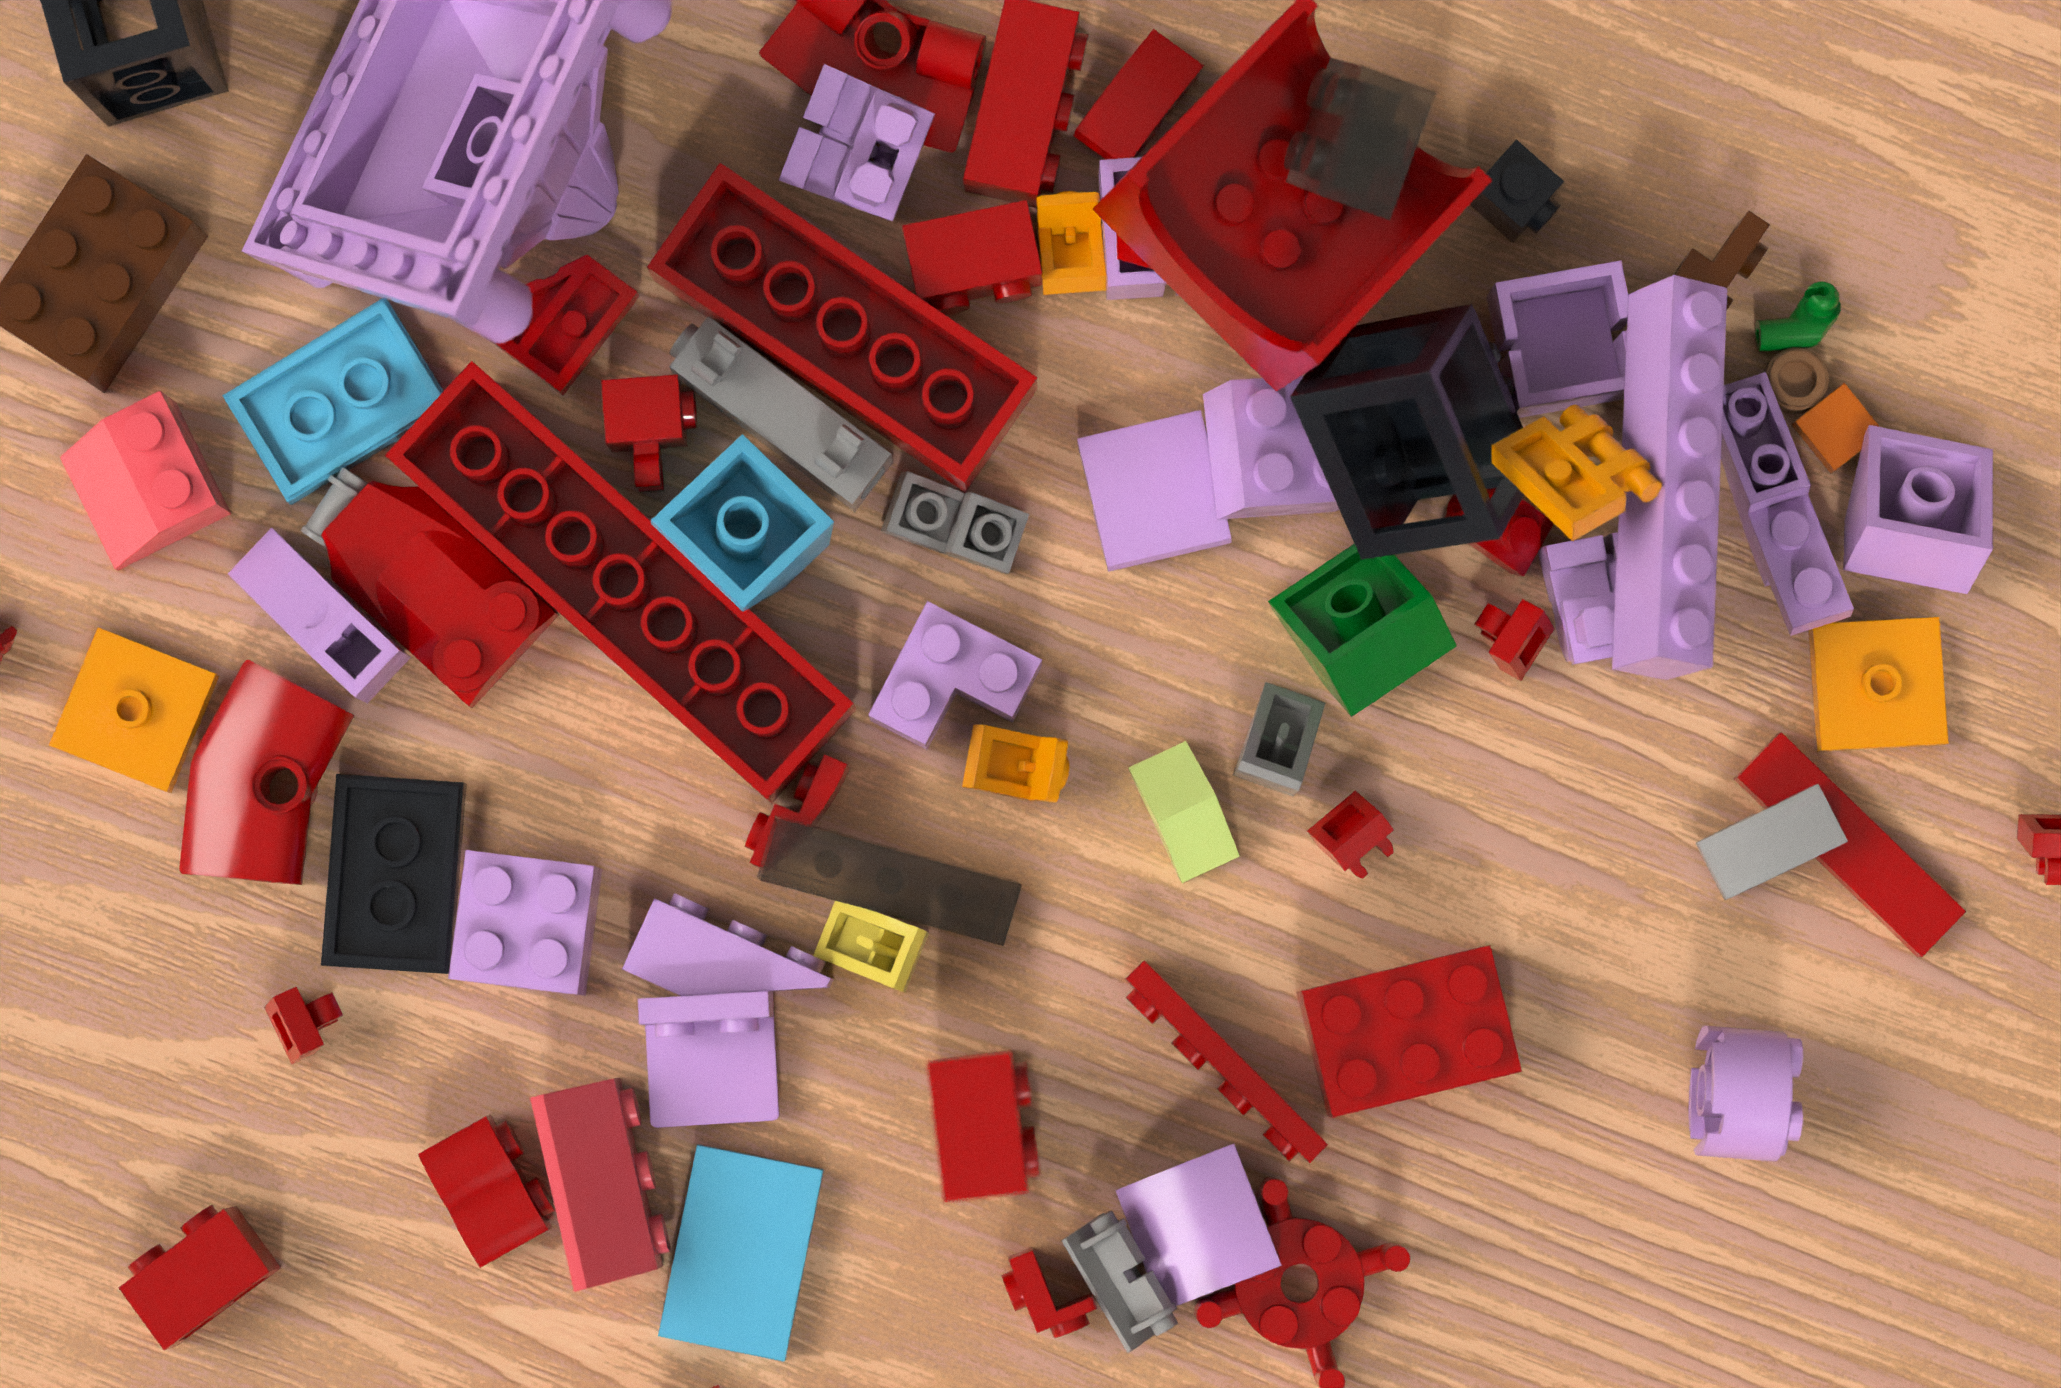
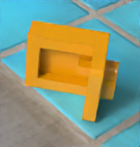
[1036,191,1106,295]
[962,724,1070,803]

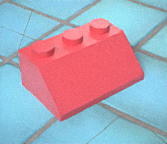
[530,1078,671,1292]

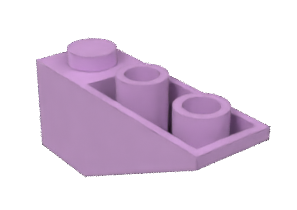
[228,528,411,704]
[622,893,834,996]

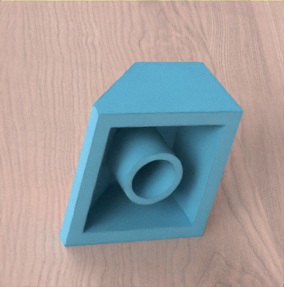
[651,434,834,612]

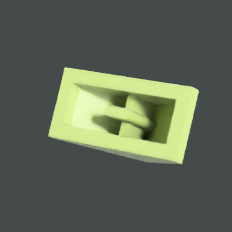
[1128,741,1240,883]

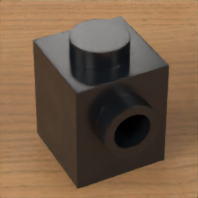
[1470,139,1564,243]

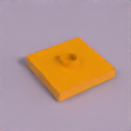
[1808,617,1949,752]
[49,627,220,793]

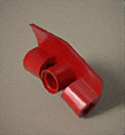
[759,0,986,153]
[179,660,355,885]

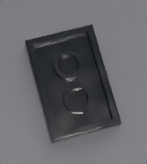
[321,774,467,974]

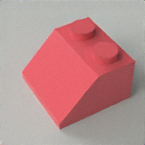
[60,391,231,571]

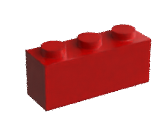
[963,0,1089,208]

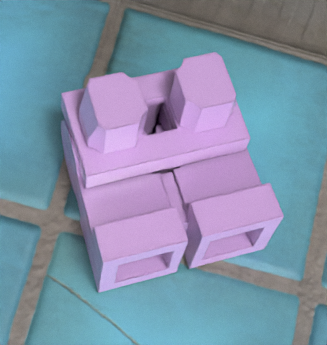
[779,64,935,221]
[1538,532,1618,665]

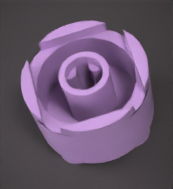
[1689,1026,1803,1162]

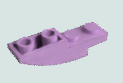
[1721,372,1854,636]

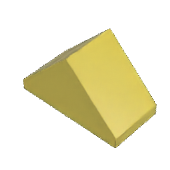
[813,897,929,993]

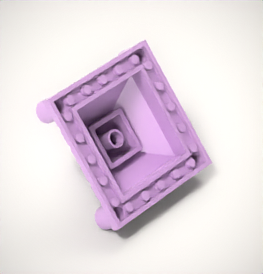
[242,0,672,343]

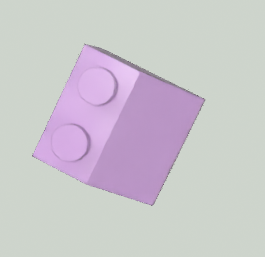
[1843,425,1993,594]

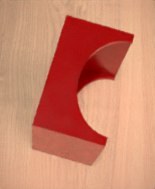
[1092,0,1492,392]

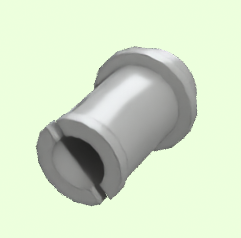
[300,467,368,547]

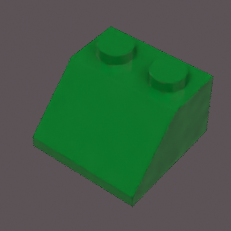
[1268,544,1457,717]

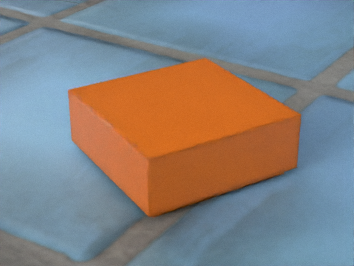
[1791,383,1880,474]

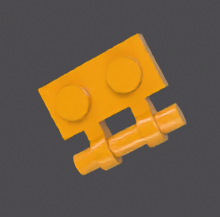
[1492,404,1662,541]

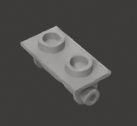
[1061,1210,1178,1353]

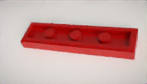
[1734,732,1966,958]

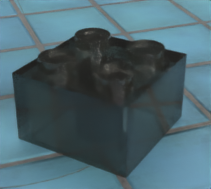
[1284,58,1436,220]

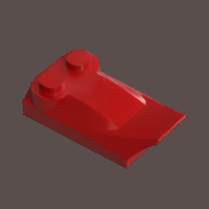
[321,480,559,708]

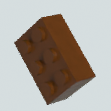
[0,154,208,394]

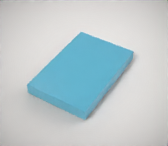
[222,298,444,505]
[658,1144,824,1362]

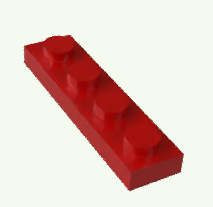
[1124,961,1328,1163]

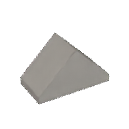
[1233,682,1325,796]

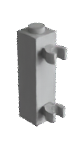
[669,316,893,512]

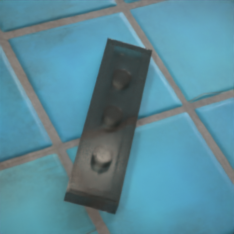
[757,815,1022,946]

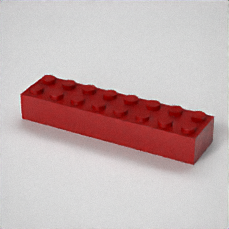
[385,361,857,804]

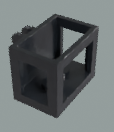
[40,0,228,127]
[1290,304,1524,560]

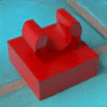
[1474,599,1555,681]
[1307,790,1394,879]
[2017,814,2061,885]
[264,986,343,1065]

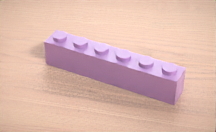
[1612,275,1727,680]

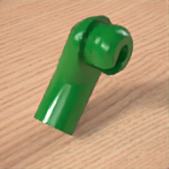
[1755,281,1841,352]

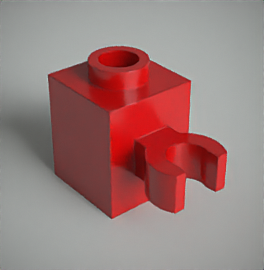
[601,374,697,493]

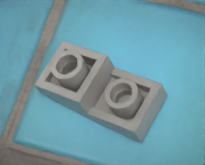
[880,471,1029,574]
[1696,784,1848,900]

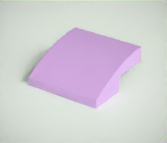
[1077,410,1232,572]
[1115,1143,1282,1306]

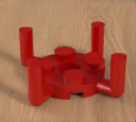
[1194,1177,1410,1388]

